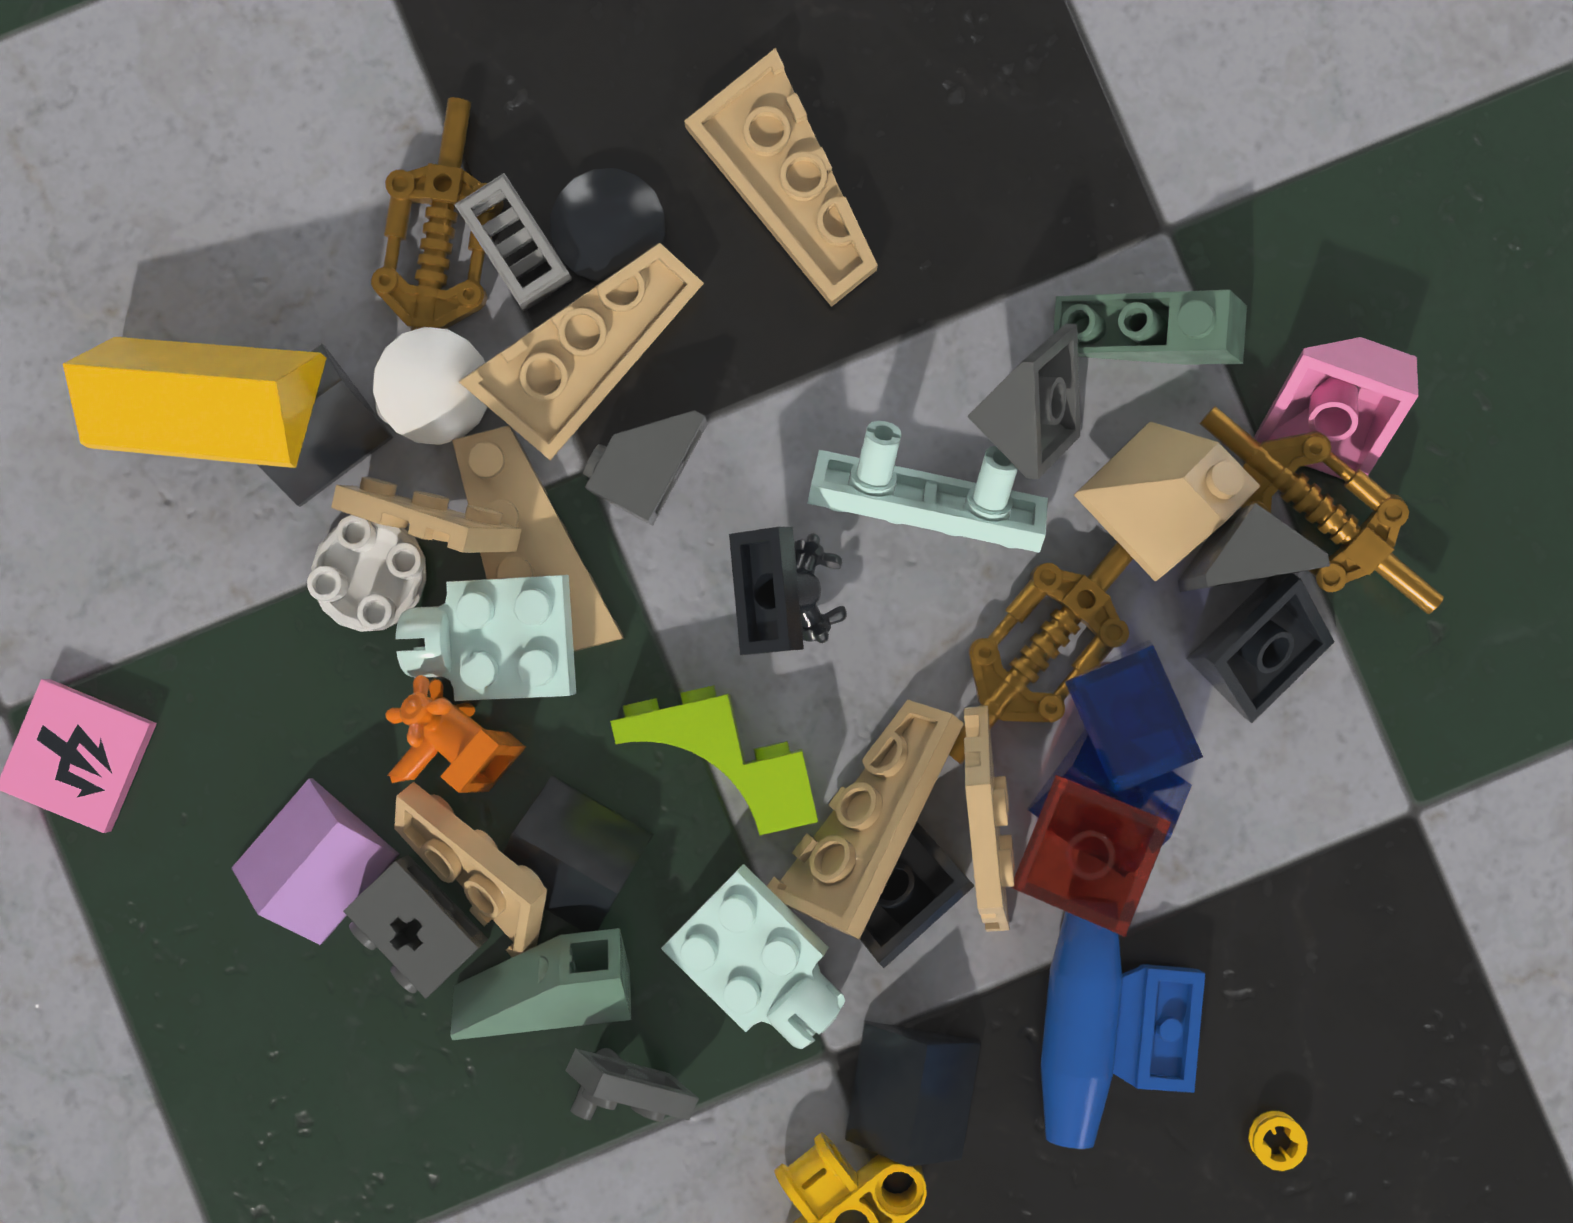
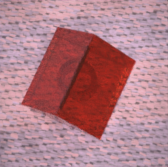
[1010,775,1171,937]

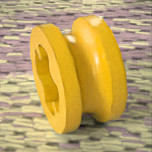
[1248,1110,1308,1171]

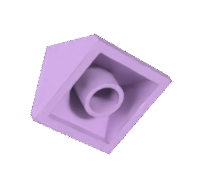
[232,778,399,945]

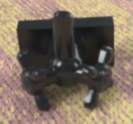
[729,526,847,655]

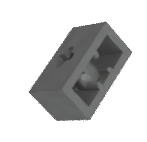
[343,855,488,999]

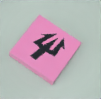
[0,679,157,833]

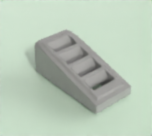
[455,173,572,311]

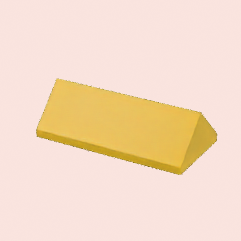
[63,337,327,468]

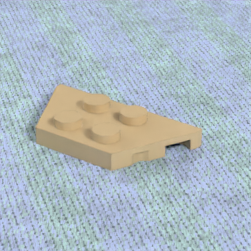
[964,706,1015,932]

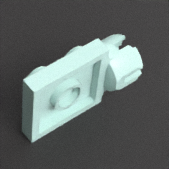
[395,575,576,701]
[661,864,845,1049]

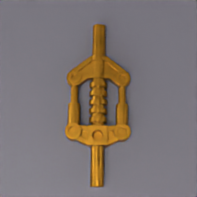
[371,97,503,331]
[1199,406,1444,614]
[949,542,1133,765]

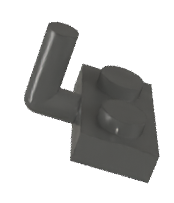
[565,1048,699,1122]

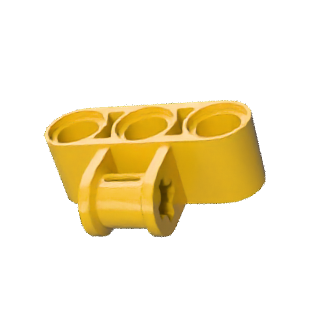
[774,1132,927,1223]

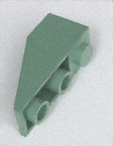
[1053,290,1247,365]
[450,928,631,1040]

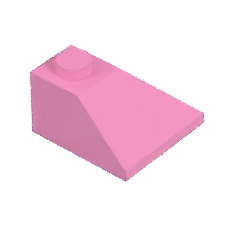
[1254,337,1418,479]

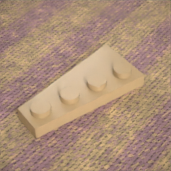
[684,48,878,307]
[458,243,704,461]
[452,425,625,651]
[767,699,964,939]

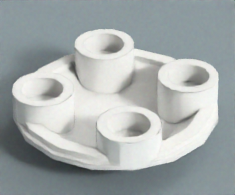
[373,327,487,445]
[307,515,426,632]

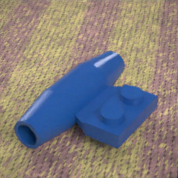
[1041,898,1205,1149]

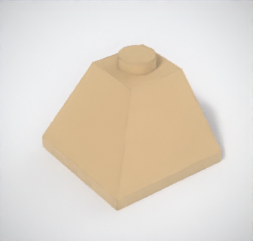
[1074,421,1260,581]

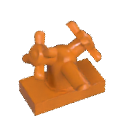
[385,675,526,793]

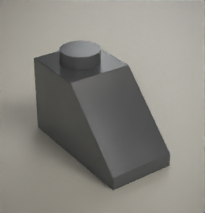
[583,410,708,526]

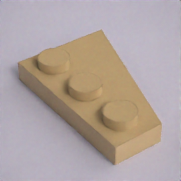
[331,477,522,553]

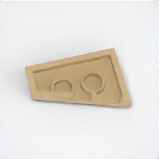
[394,782,547,958]

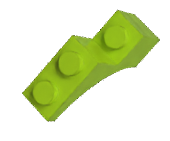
[610,685,818,835]

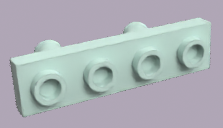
[807,421,1048,553]

